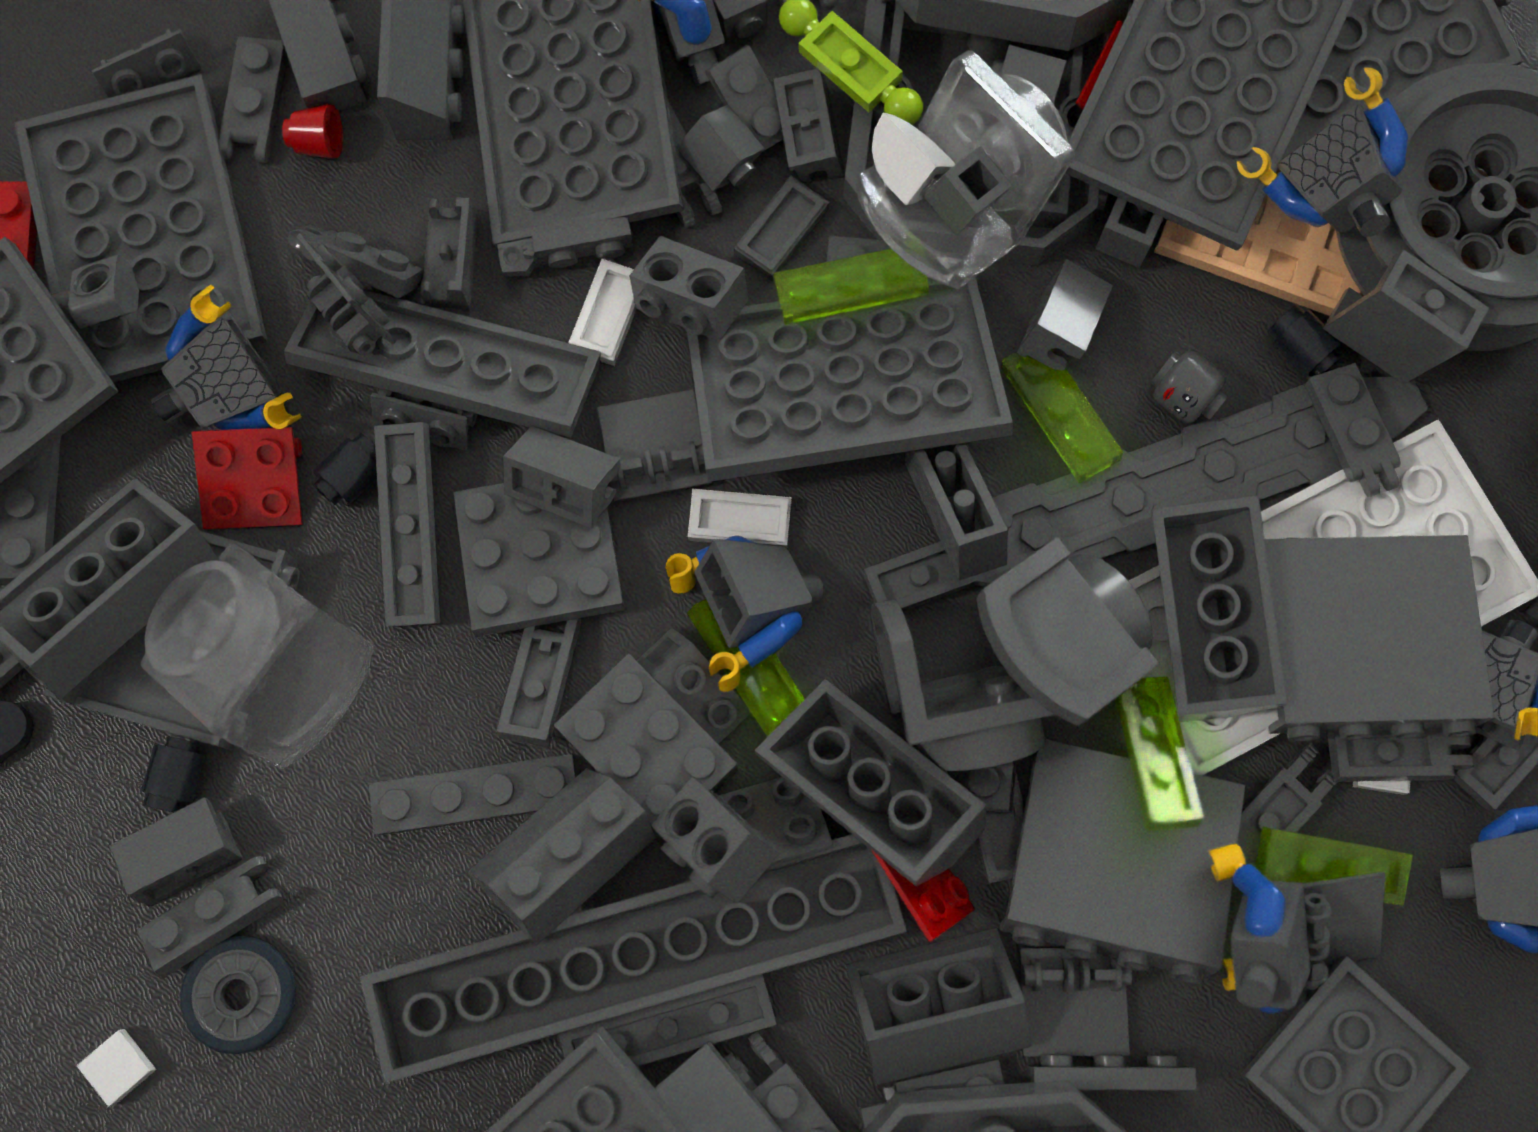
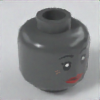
[1151,350,1228,423]

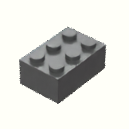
[554,653,738,842]

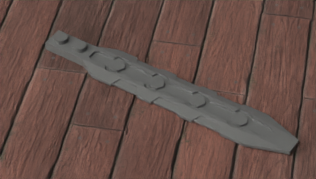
[863,377,1428,611]

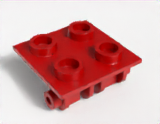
[191,427,303,529]
[872,851,975,942]

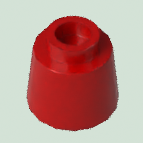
[282,104,343,159]

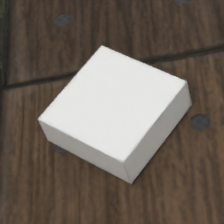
[77,1029,157,1107]

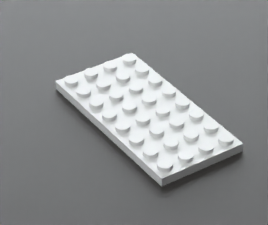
[1128,419,1538,775]

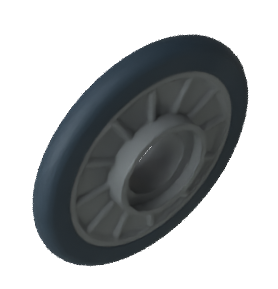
[180,936,296,1054]

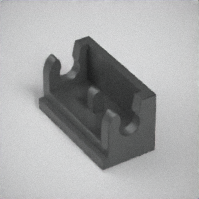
[773,68,845,183]
[420,197,478,309]
[1017,259,1113,370]
[503,426,620,528]
[109,797,243,907]

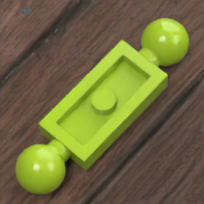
[779,0,923,125]

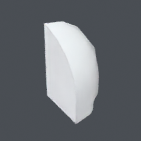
[872,112,956,205]

